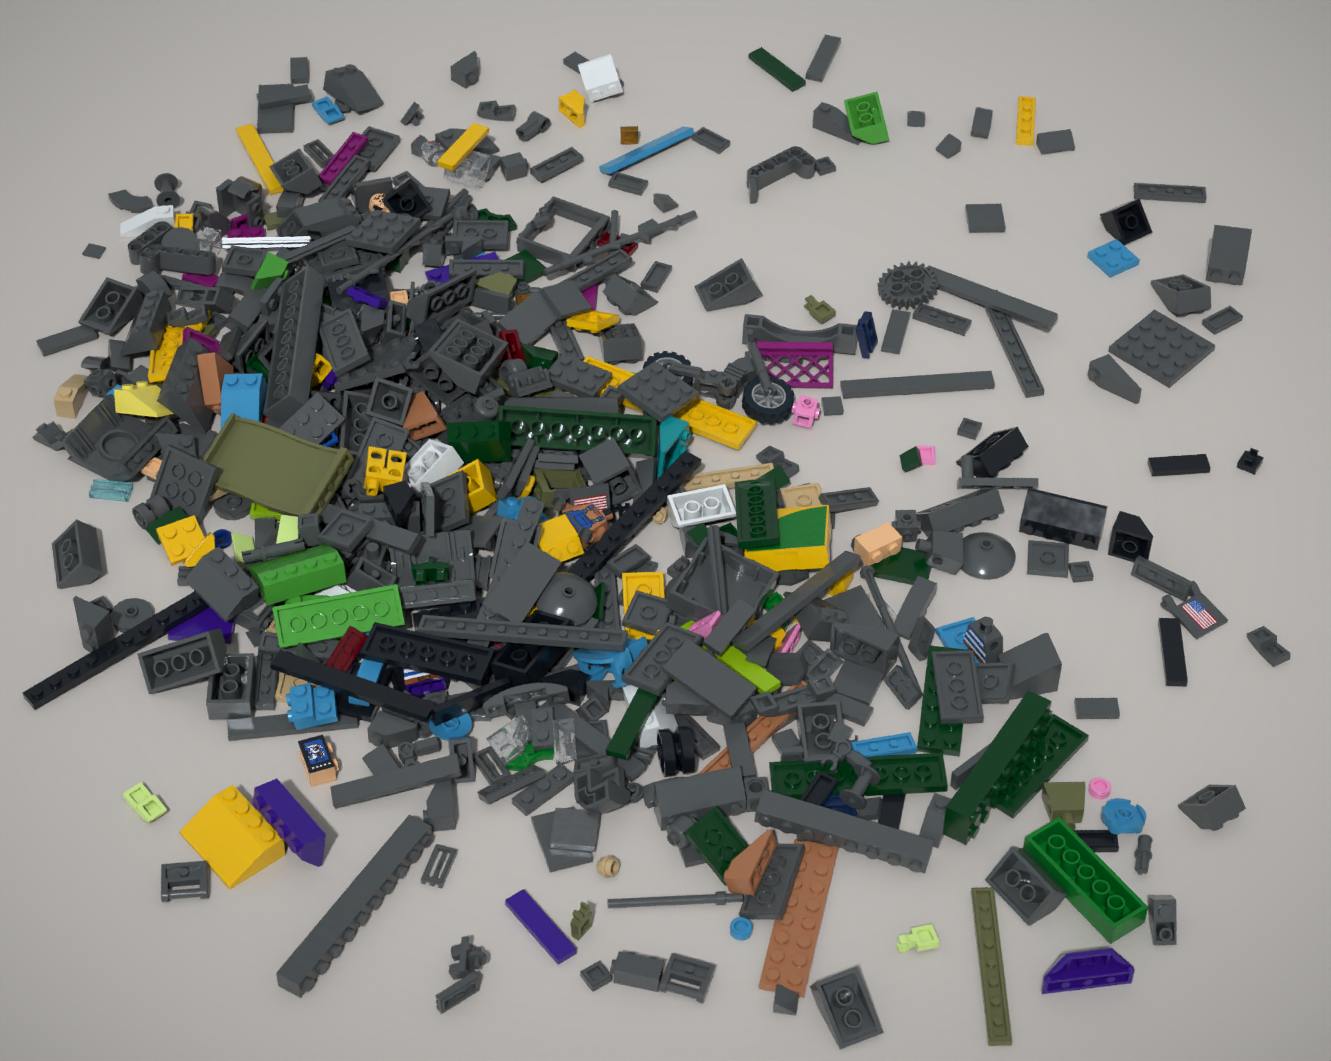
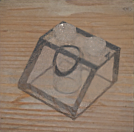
[443,150,492,190]

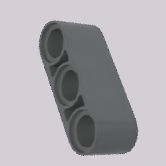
[127,221,171,265]

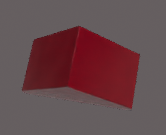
[498,329,526,363]

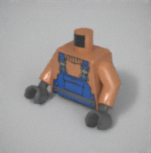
[551,496,613,549]

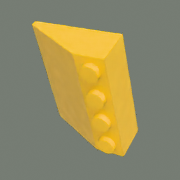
[179,784,285,890]

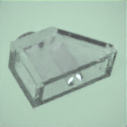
[195,227,222,258]

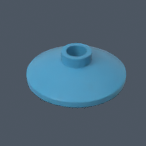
[429,713,472,740]

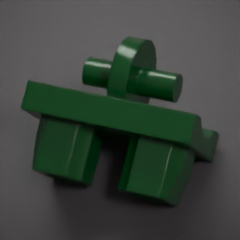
[411,556,451,585]

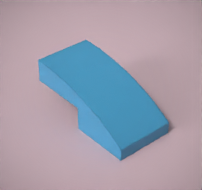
[312,96,344,124]

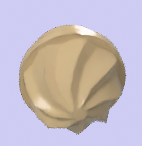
[596,855,619,878]

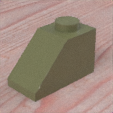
[475,272,517,297]

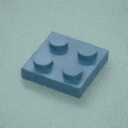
[1087,239,1140,278]

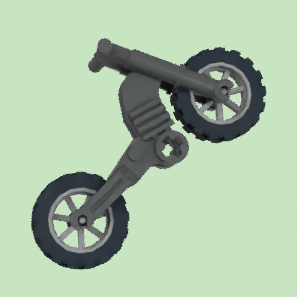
[643,329,794,424]

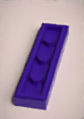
[505,889,577,965]

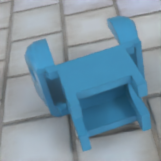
[573,637,648,688]

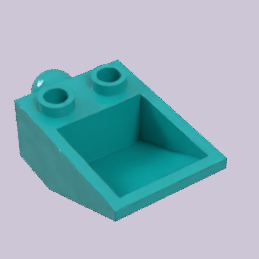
[657,416,691,479]

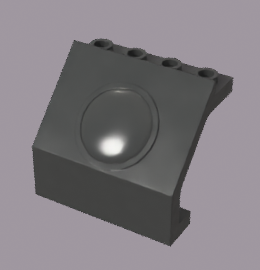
[60,394,178,483]
[389,529,477,609]

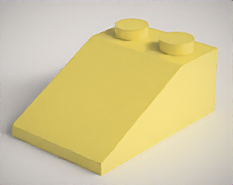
[114,381,174,417]

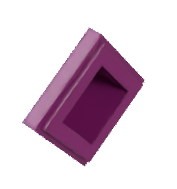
[230,214,249,229]

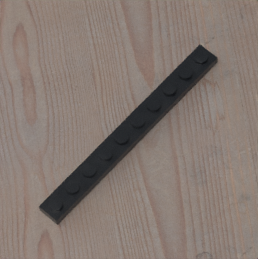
[566,450,701,581]
[22,591,210,710]

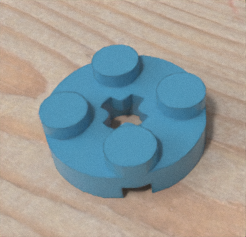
[1101,798,1146,835]

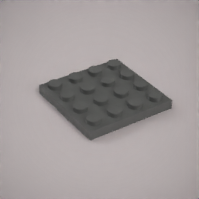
[1108,309,1215,388]

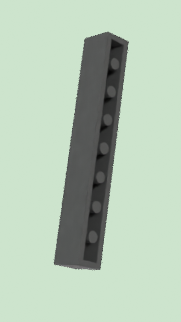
[754,789,935,873]

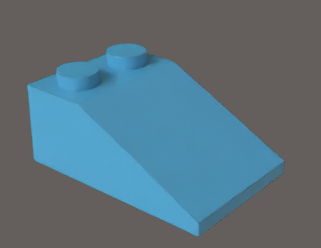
[220,373,267,431]

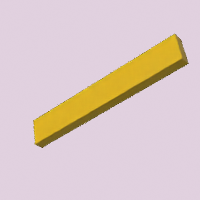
[236,124,284,195]

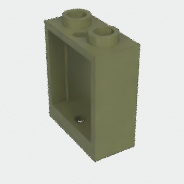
[532,469,586,508]

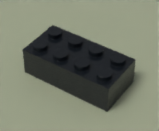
[490,609,572,687]

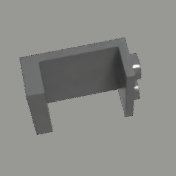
[216,179,264,228]

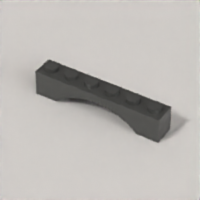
[742,314,857,354]

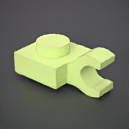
[896,924,940,952]

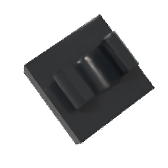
[1237,448,1264,475]

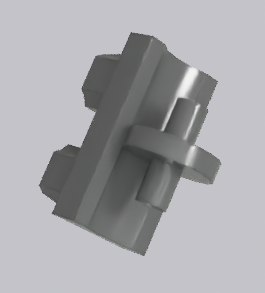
[449,936,487,979]

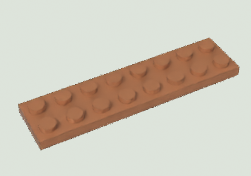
[759,839,838,998]

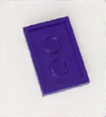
[168,607,235,644]

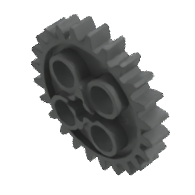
[878,261,938,309]

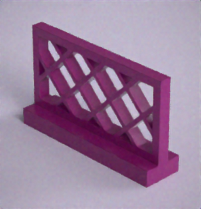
[756,342,833,389]

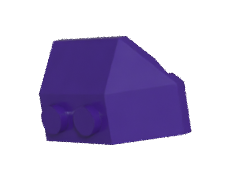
[1041,948,1135,994]

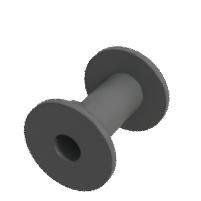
[154,173,180,208]
[839,764,881,810]

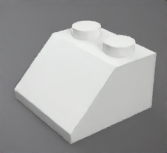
[578,54,623,103]

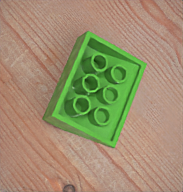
[248,544,346,606]

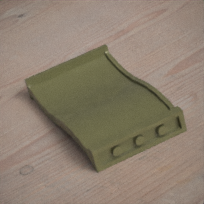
[203,413,354,518]

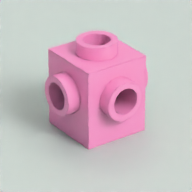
[791,395,821,429]

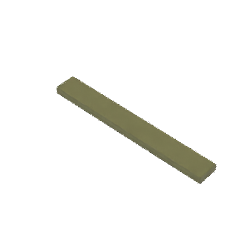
[971,888,1012,1046]

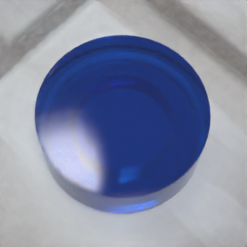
[213,529,232,549]

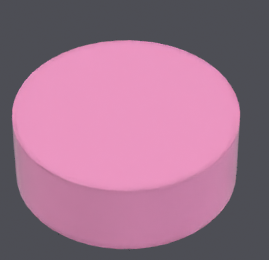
[1088,778,1111,799]

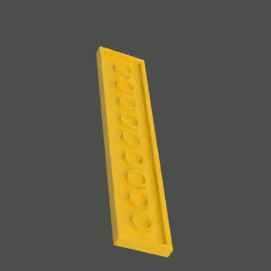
[584,356,757,450]

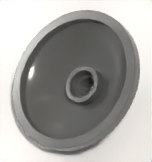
[960,532,1016,580]
[535,572,597,627]

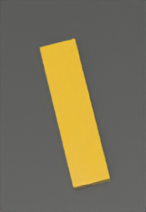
[1016,96,1036,146]
[437,123,489,171]

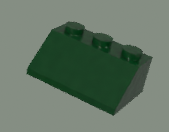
[447,421,511,462]

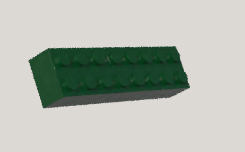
[497,405,657,459]
[943,690,1052,845]

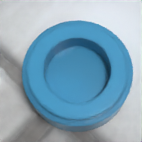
[730,917,753,941]

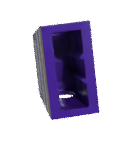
[403,668,446,696]

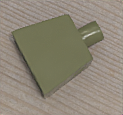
[1041,782,1086,830]

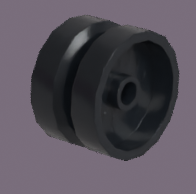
[656,726,695,777]

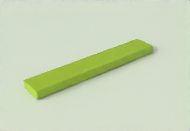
[681,620,781,694]

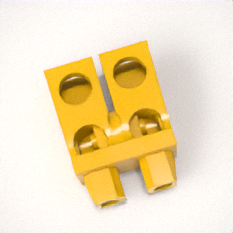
[363,446,407,496]

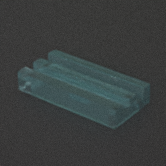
[88,479,133,502]

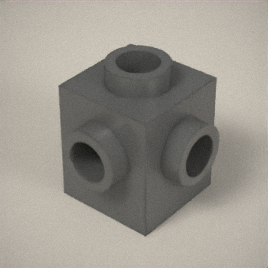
[83,369,120,397]
[891,510,921,541]

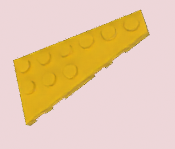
[148,310,212,383]

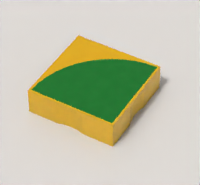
[744,505,832,572]

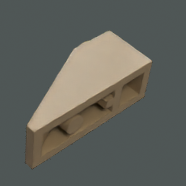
[53,374,88,419]

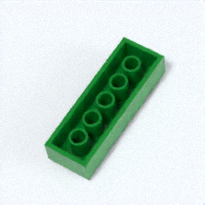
[1023,817,1148,944]

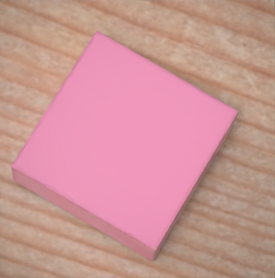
[916,446,935,465]

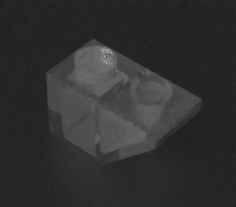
[486,714,532,766]

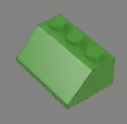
[844,91,889,144]

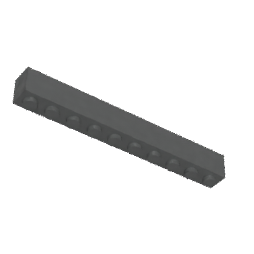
[276,815,433,998]

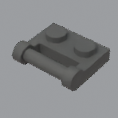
[161,861,208,902]
[659,953,715,1003]

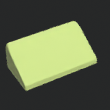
[231,533,255,569]

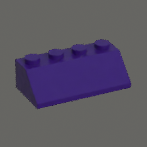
[252,778,326,867]

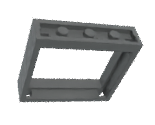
[516,196,610,273]

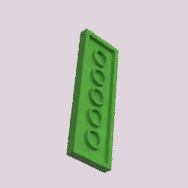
[272,584,405,649]

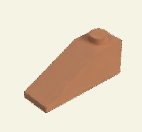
[724,829,777,896]

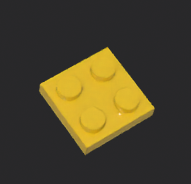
[567,310,619,333]
[156,515,205,566]

